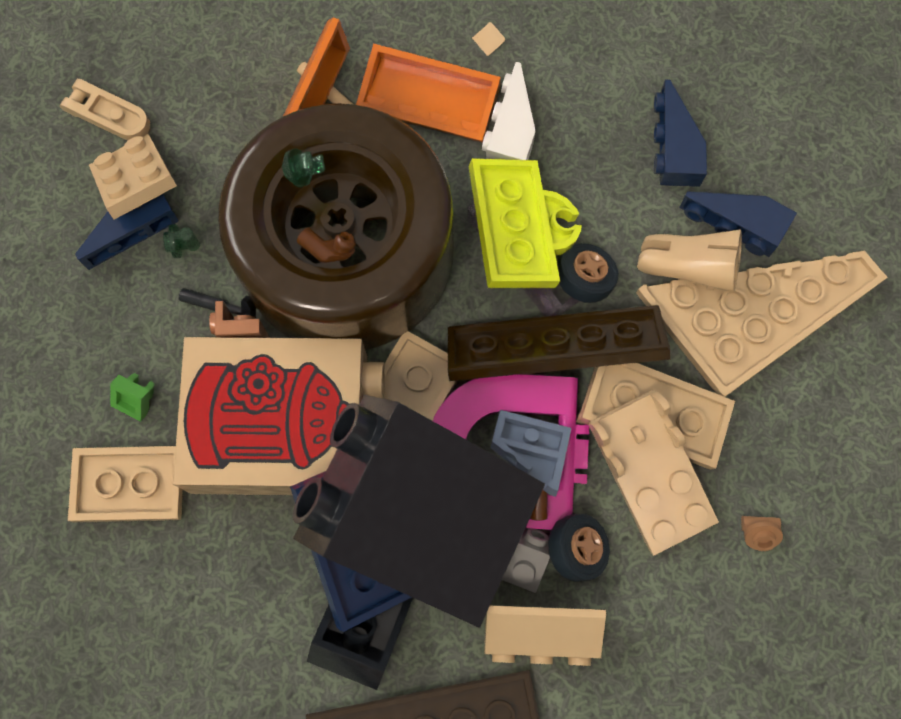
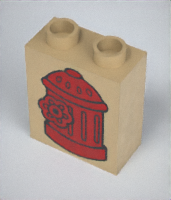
[173,337,385,495]

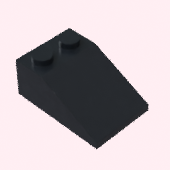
[307,597,413,690]

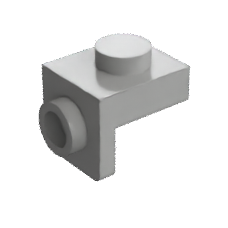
[502,529,550,593]

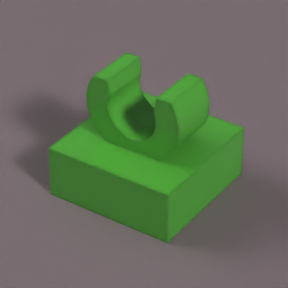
[110,373,154,422]

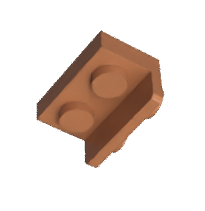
[209,301,270,338]

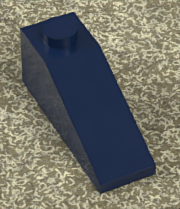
[75,193,179,270]

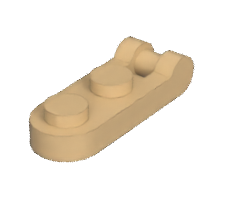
[59,78,150,140]

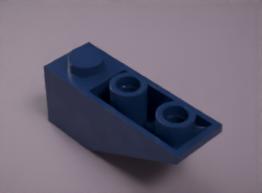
[654,79,707,187]
[679,191,797,257]

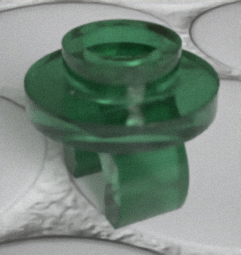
[282,148,325,187]

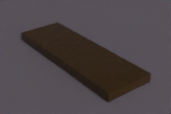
[448,305,670,381]
[306,670,539,719]

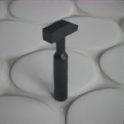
[179,288,256,318]

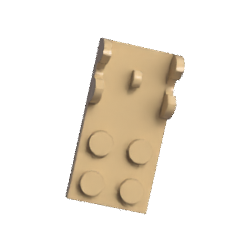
[576,363,735,470]
[588,390,719,556]

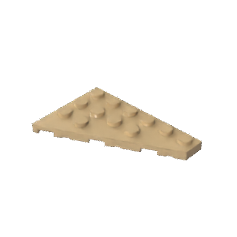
[636,251,888,397]

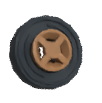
[557,243,619,303]
[548,514,610,582]

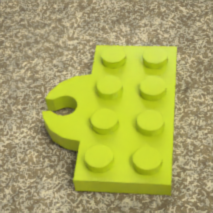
[468,158,582,288]

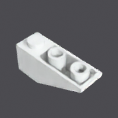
[482,62,535,160]

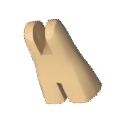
[637,230,742,293]

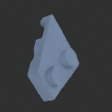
[490,410,571,497]

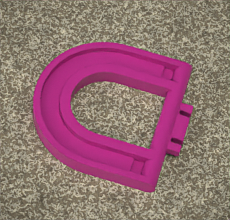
[433,374,589,530]

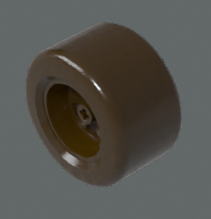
[218,103,454,350]

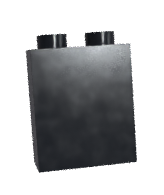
[293,394,545,628]

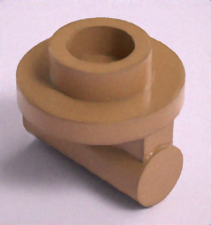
[741,516,783,551]

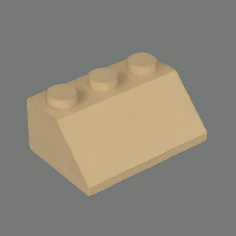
[484,606,606,666]

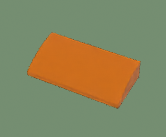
[283,17,350,116]
[356,43,501,143]

